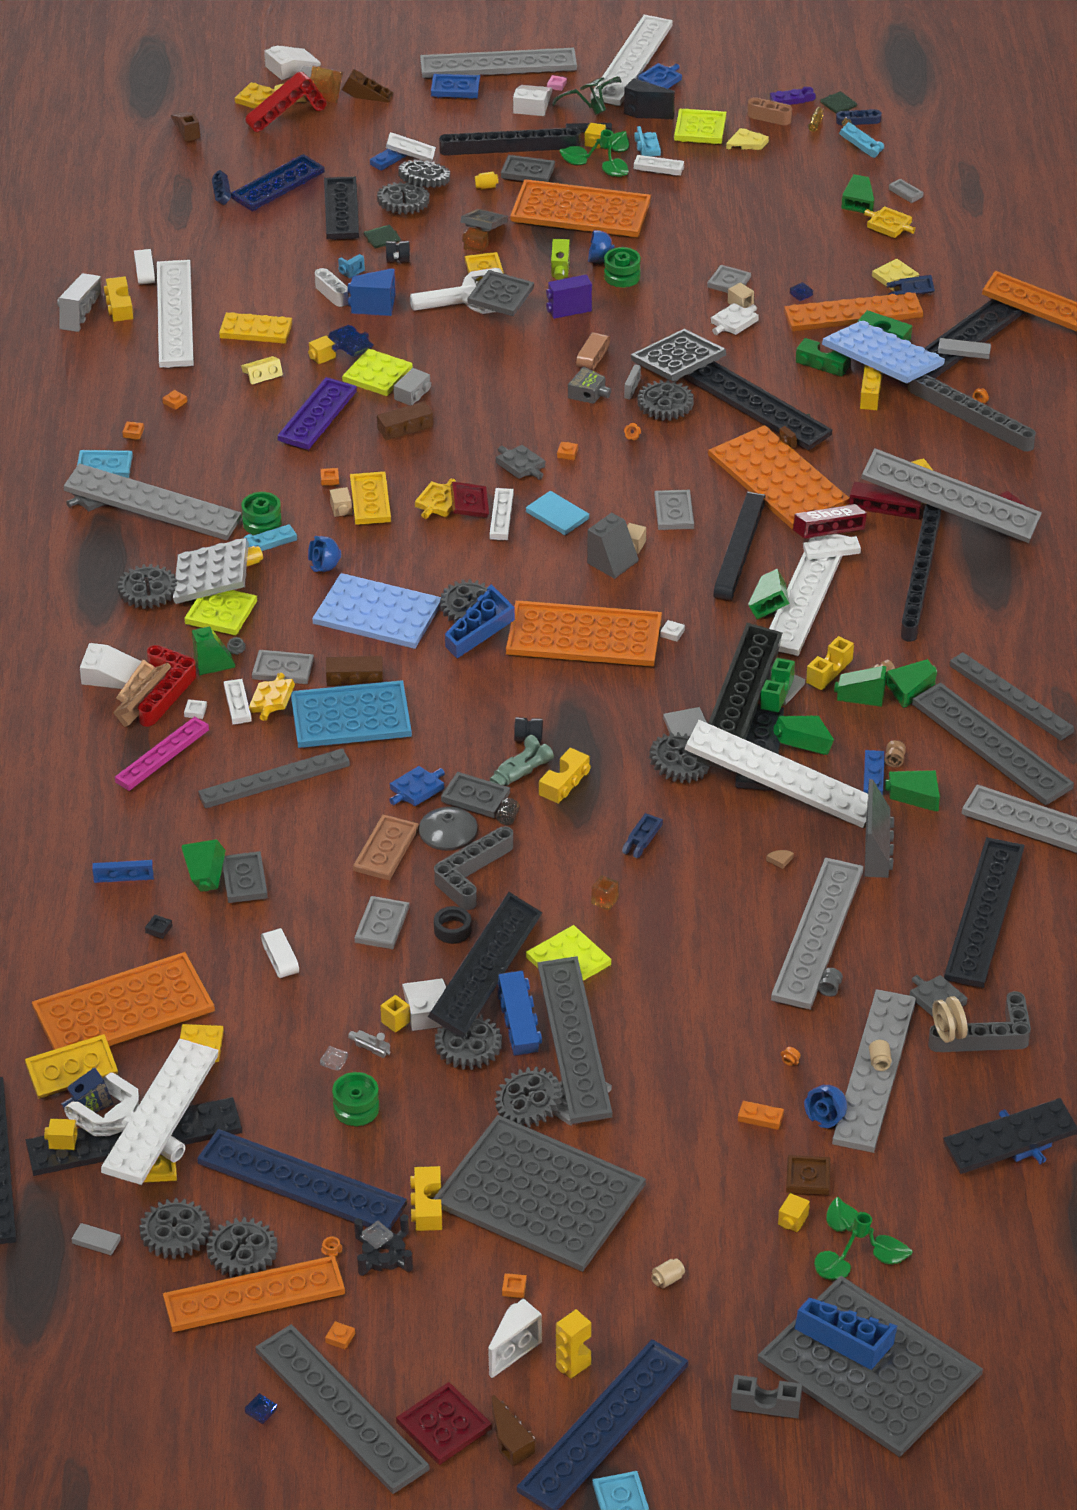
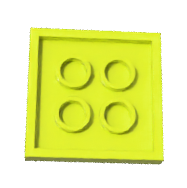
[674,109,726,144]
[342,349,413,396]
[185,590,257,635]
[526,925,611,981]

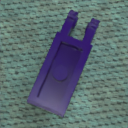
[770,86,816,105]

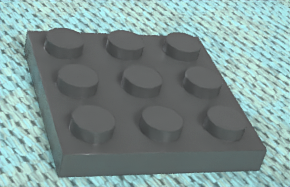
[467,270,534,316]

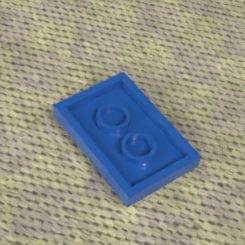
[431,74,480,99]

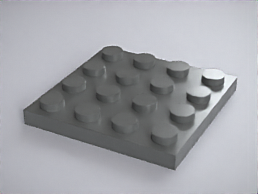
[631,329,727,381]

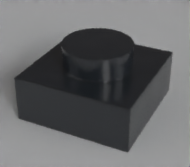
[145,914,173,939]

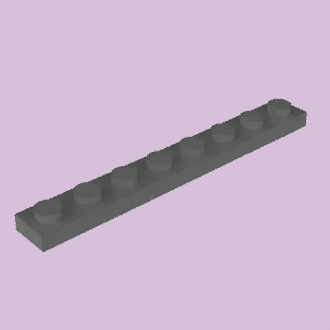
[949,652,1074,741]
[198,748,350,809]

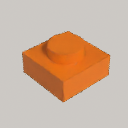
[163,390,187,410]
[122,422,144,439]
[557,442,578,460]
[320,468,339,486]
[502,1273,527,1298]
[325,1321,355,1350]

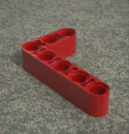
[245,72,327,132]
[138,645,196,727]

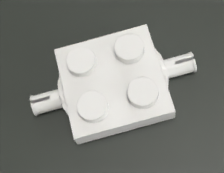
[711,303,759,335]

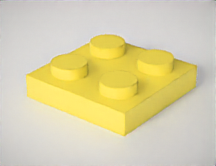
[872,259,919,291]

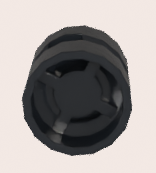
[386,241,410,263]
[514,717,543,743]

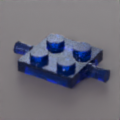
[328,325,374,357]

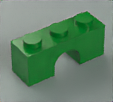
[858,310,912,341]
[796,338,851,377]
[761,658,795,712]

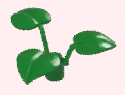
[560,130,629,176]
[814,1197,913,1280]

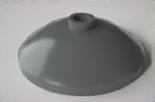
[419,807,478,851]

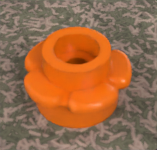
[972,388,989,404]
[624,423,641,440]
[781,1047,801,1066]
[321,1237,343,1256]

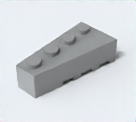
[57,273,101,332]

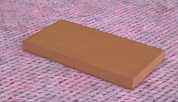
[353,814,419,880]

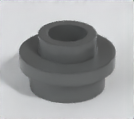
[227,637,246,654]

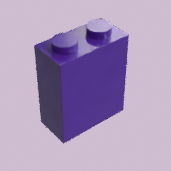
[546,275,592,319]

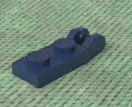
[886,275,935,295]
[622,813,663,858]

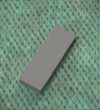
[938,338,991,359]

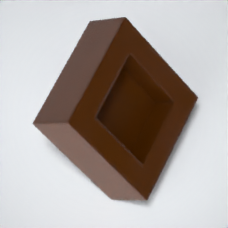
[779,426,797,449]

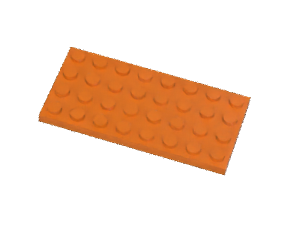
[510,179,651,237]
[708,425,850,529]
[506,600,662,666]
[32,952,215,1050]

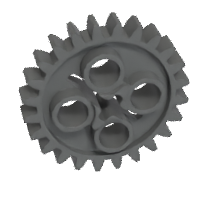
[398,160,450,188]
[377,181,429,214]
[638,380,694,421]
[118,564,177,609]
[440,579,489,624]
[649,732,710,783]
[435,1015,502,1070]
[495,1067,563,1128]
[139,1198,211,1259]
[207,1217,278,1278]

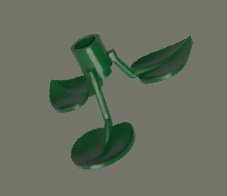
[552,76,621,115]

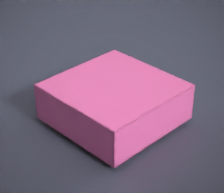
[547,75,567,91]

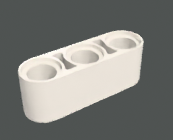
[134,249,155,285]
[315,268,348,307]
[261,928,299,978]

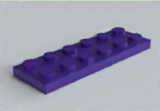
[278,377,357,450]

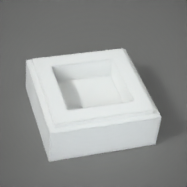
[184,700,207,719]

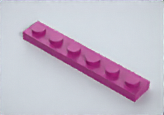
[115,716,209,791]

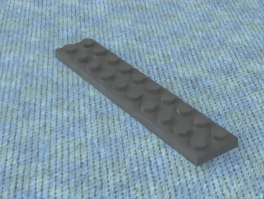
[913,683,1074,805]
[537,956,613,1124]
[256,1324,429,1494]

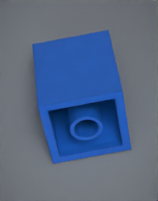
[347,269,396,316]

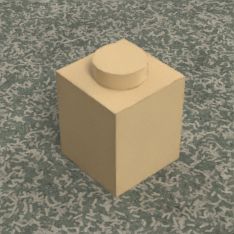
[728,283,754,308]
[330,487,352,517]
[627,523,646,554]

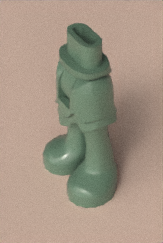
[490,735,554,786]

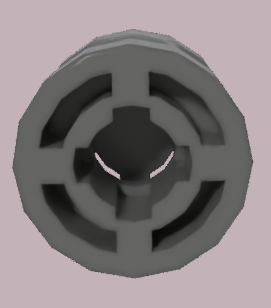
[818,968,843,997]

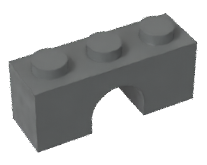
[731,1375,802,1418]

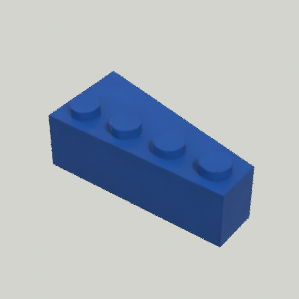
[445,584,515,658]
[497,971,542,1055]
[795,1298,897,1370]

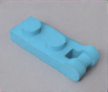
[839,122,884,158]
[244,524,297,551]

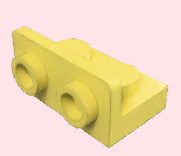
[241,356,283,384]

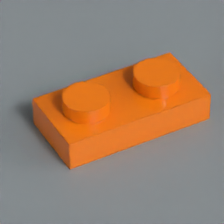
[738,1100,784,1130]

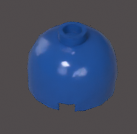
[588,230,615,264]
[308,536,341,572]
[804,1084,848,1128]

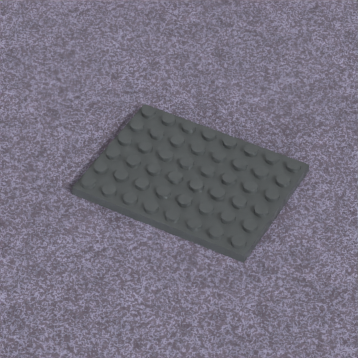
[433,1115,646,1272]
[758,1276,983,1457]

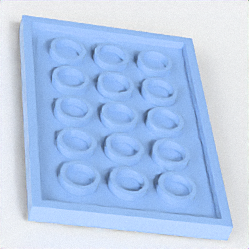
[822,321,945,383]
[312,573,441,649]

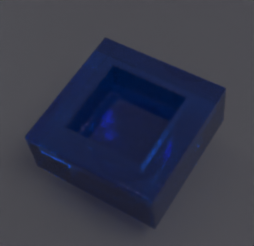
[790,282,813,301]
[245,1393,277,1424]

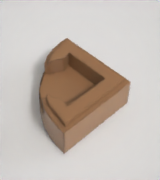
[766,850,794,869]

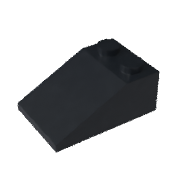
[624,78,675,119]

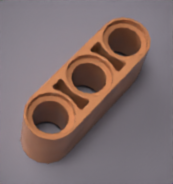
[748,98,792,125]
[576,332,610,370]

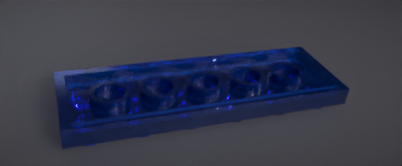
[231,154,325,211]

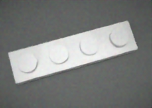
[490,488,514,540]

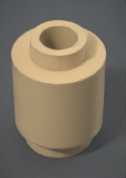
[869,1040,892,1071]
[651,1259,685,1288]

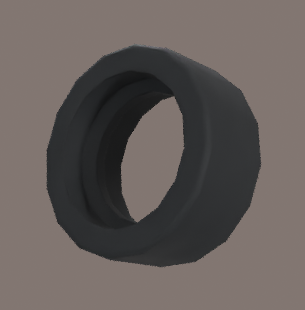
[434,906,472,944]

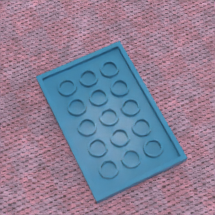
[291,680,412,748]

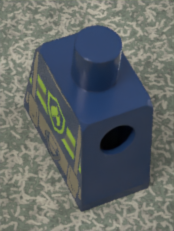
[61,1067,113,1113]

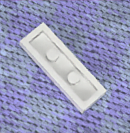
[386,132,436,163]
[634,155,684,176]
[803,536,861,560]
[224,679,251,724]

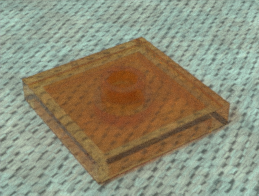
[310,66,343,103]

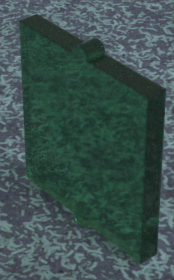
[820,91,858,114]
[364,225,401,249]

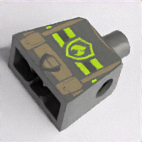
[568,367,611,403]

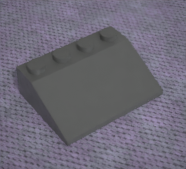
[864,779,894,878]

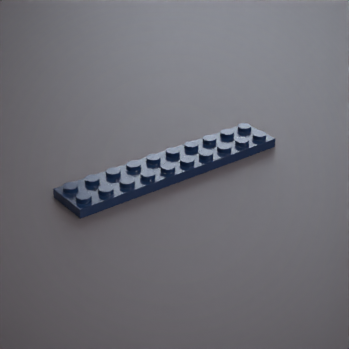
[197,1129,407,1232]
[517,1339,688,1510]

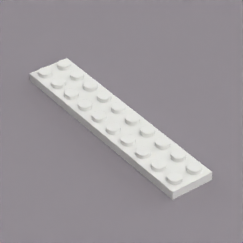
[591,15,673,106]
[157,260,194,368]
[769,534,849,656]
[685,720,868,828]
[101,1039,219,1185]

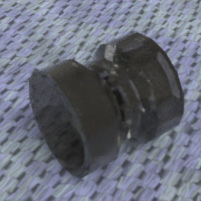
[496,798,520,825]

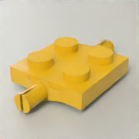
[864,206,916,238]
[415,478,456,519]
[249,673,295,721]

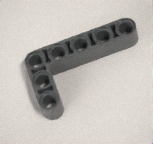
[434,826,513,910]
[928,991,1031,1052]

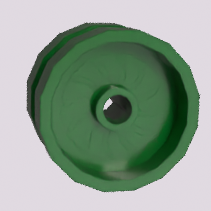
[604,247,641,288]
[241,492,282,535]
[332,1072,380,1126]

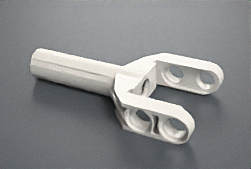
[410,268,503,314]
[64,1073,185,1162]

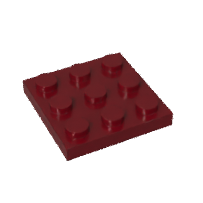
[396,1382,492,1465]

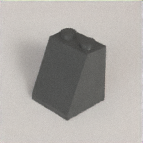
[587,512,638,579]

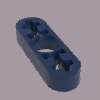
[836,109,882,126]
[212,170,231,205]

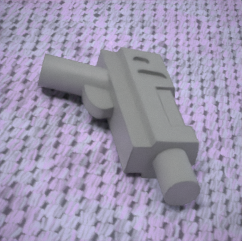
[348,1030,391,1058]

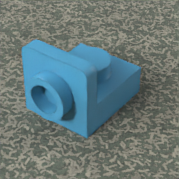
[338,254,365,278]

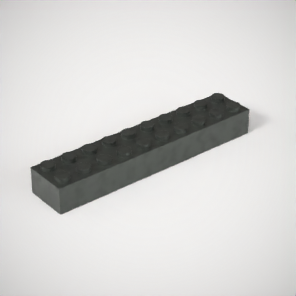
[697,623,783,772]

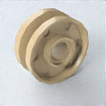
[932,996,968,1043]

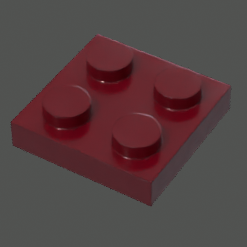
[450,481,489,518]

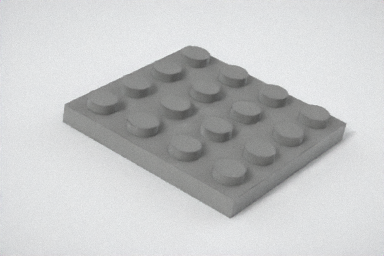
[173,538,249,604]

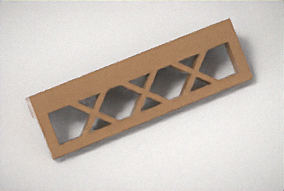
[113,663,171,727]

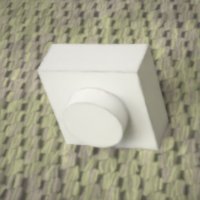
[660,620,685,642]

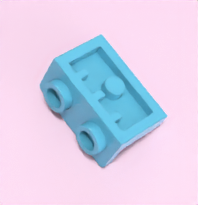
[634,126,661,156]

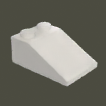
[264,46,321,80]
[513,85,552,116]
[80,643,142,689]
[402,978,446,1031]
[488,1298,542,1378]

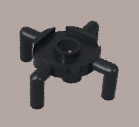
[354,1214,413,1276]

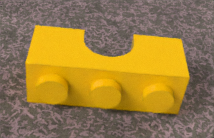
[103,276,133,322]
[860,365,882,410]
[806,636,854,690]
[539,748,591,804]
[410,1166,442,1231]
[556,1309,591,1378]

